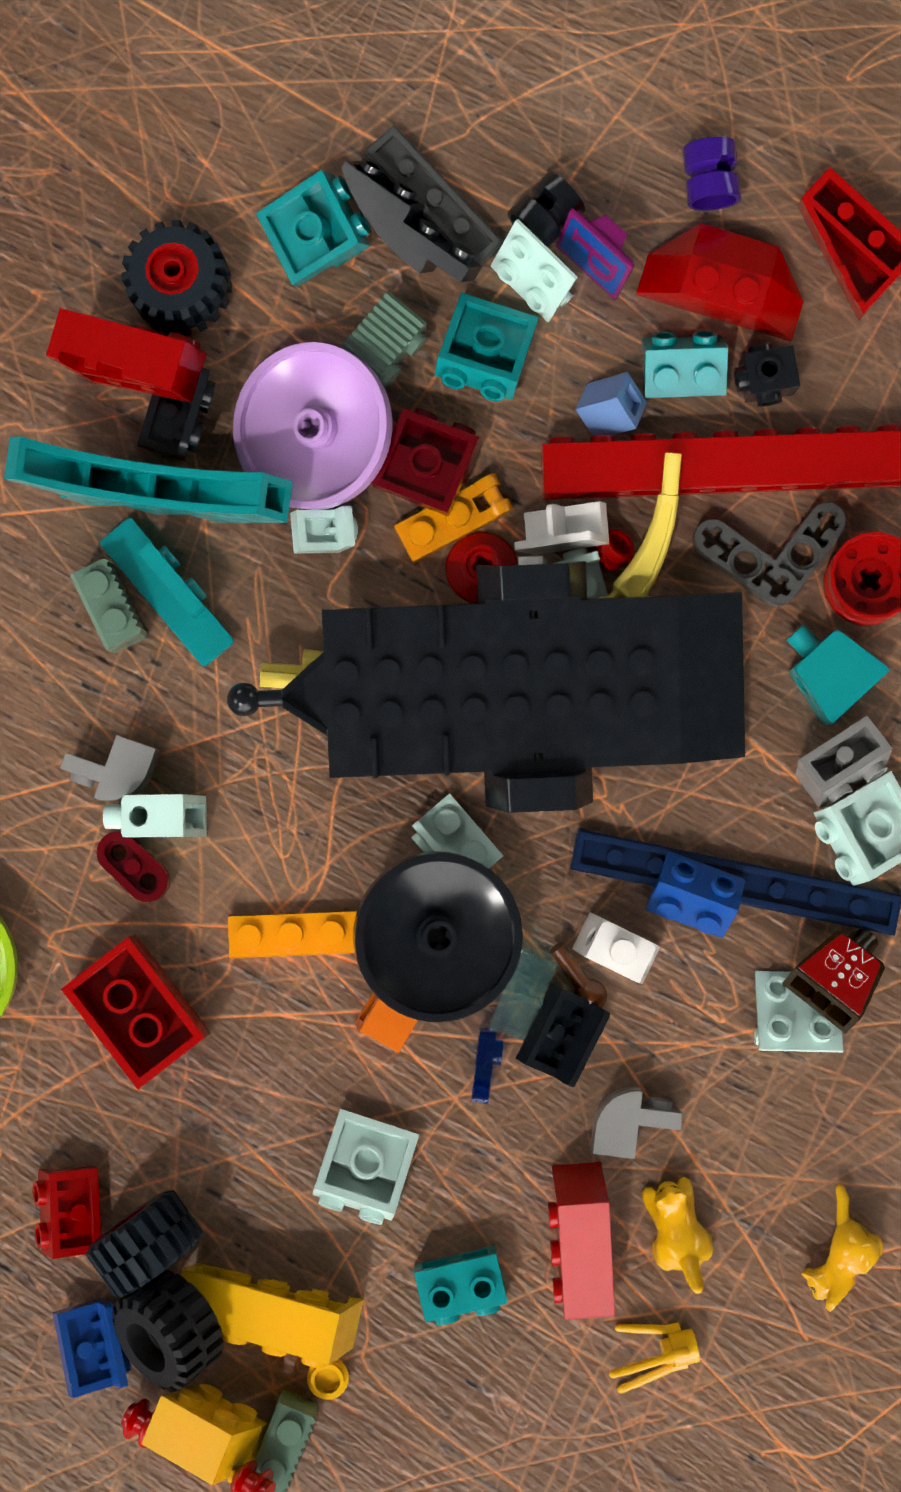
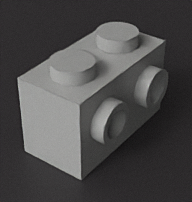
[795,716,893,808]

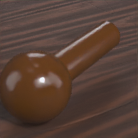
[550,942,607,1008]

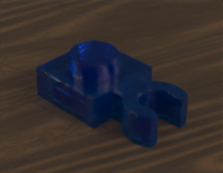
[471,1028,503,1104]

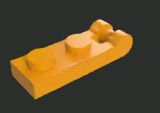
[394,473,514,564]

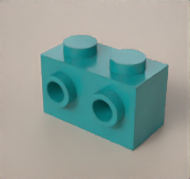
[414,1245,508,1326]

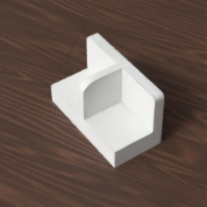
[514,501,609,555]

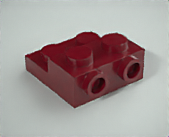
[371,408,481,517]

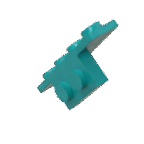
[100,518,234,667]

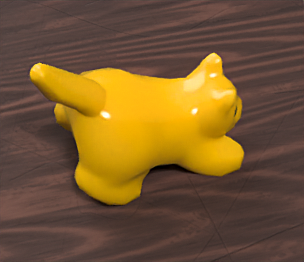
[641,1177,714,1294]
[801,1184,883,1312]

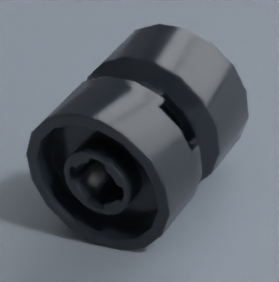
[507,171,585,247]

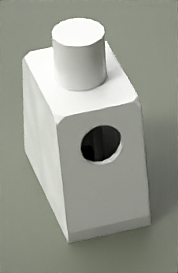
[572,912,661,984]

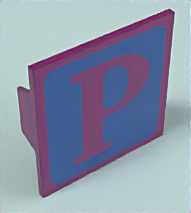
[556,209,634,300]

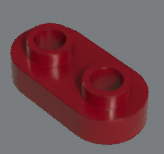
[97,832,170,902]

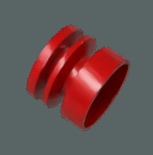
[823,531,901,627]

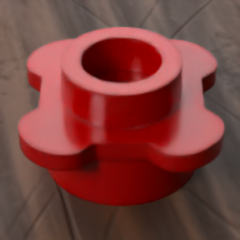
[593,529,634,572]

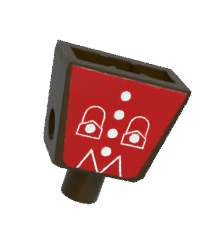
[782,929,885,1034]

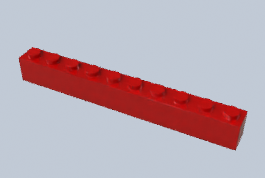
[541,424,901,500]

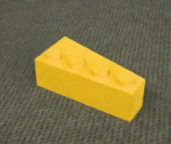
[181,1263,364,1368]

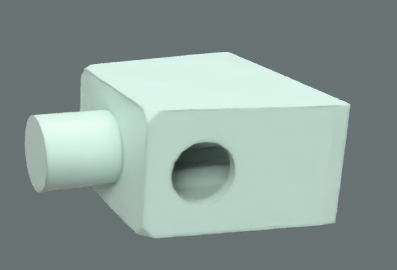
[103,794,207,837]

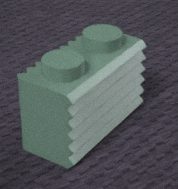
[340,291,427,388]
[70,559,148,654]
[254,1390,319,1492]

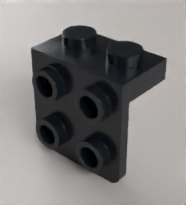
[137,367,216,461]

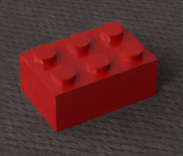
[61,934,211,1090]

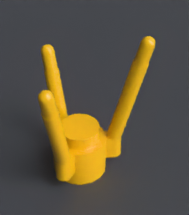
[609,1322,700,1393]

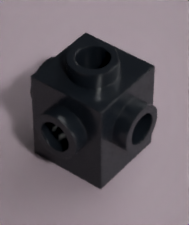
[734,343,800,407]

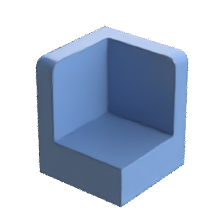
[575,372,647,436]

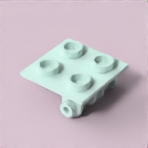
[490,219,578,322]
[754,971,843,1053]

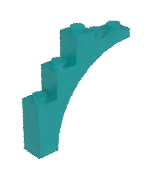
[4,436,293,523]

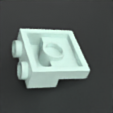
[814,771,901,886]
[312,1109,419,1225]

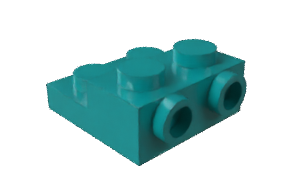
[256,170,371,287]
[434,293,539,402]

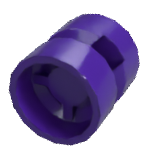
[682,137,741,211]

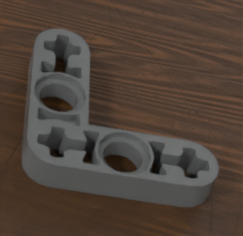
[692,503,846,607]

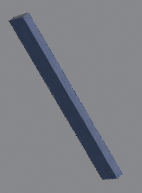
[569,829,901,936]

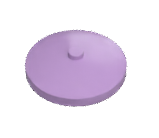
[233,342,392,510]

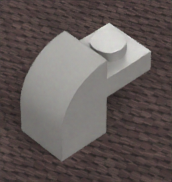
[60,735,161,801]
[590,1086,683,1159]

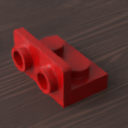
[32,1166,101,1259]

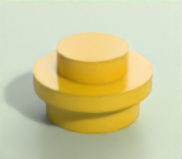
[307,1359,349,1400]

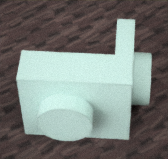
[290,506,358,554]

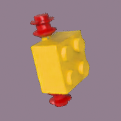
[121,1384,276,1492]

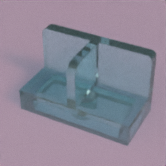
[487,950,557,1041]

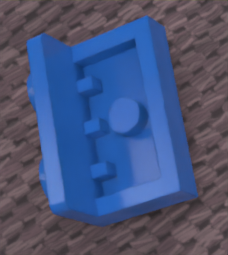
[645,852,745,938]
[52,1298,131,1398]

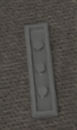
[364,125,503,266]

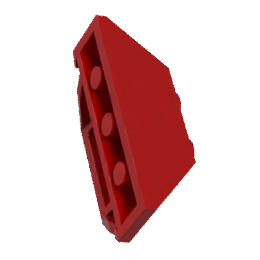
[636,223,804,342]

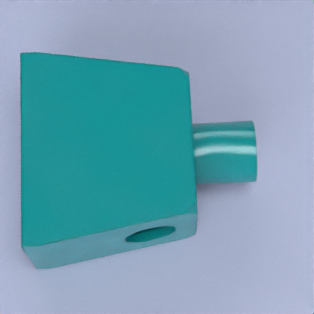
[786,624,890,726]

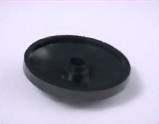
[353,852,523,1022]

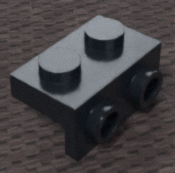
[515,984,610,1087]

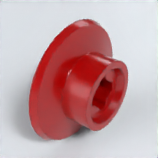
[445,532,518,603]

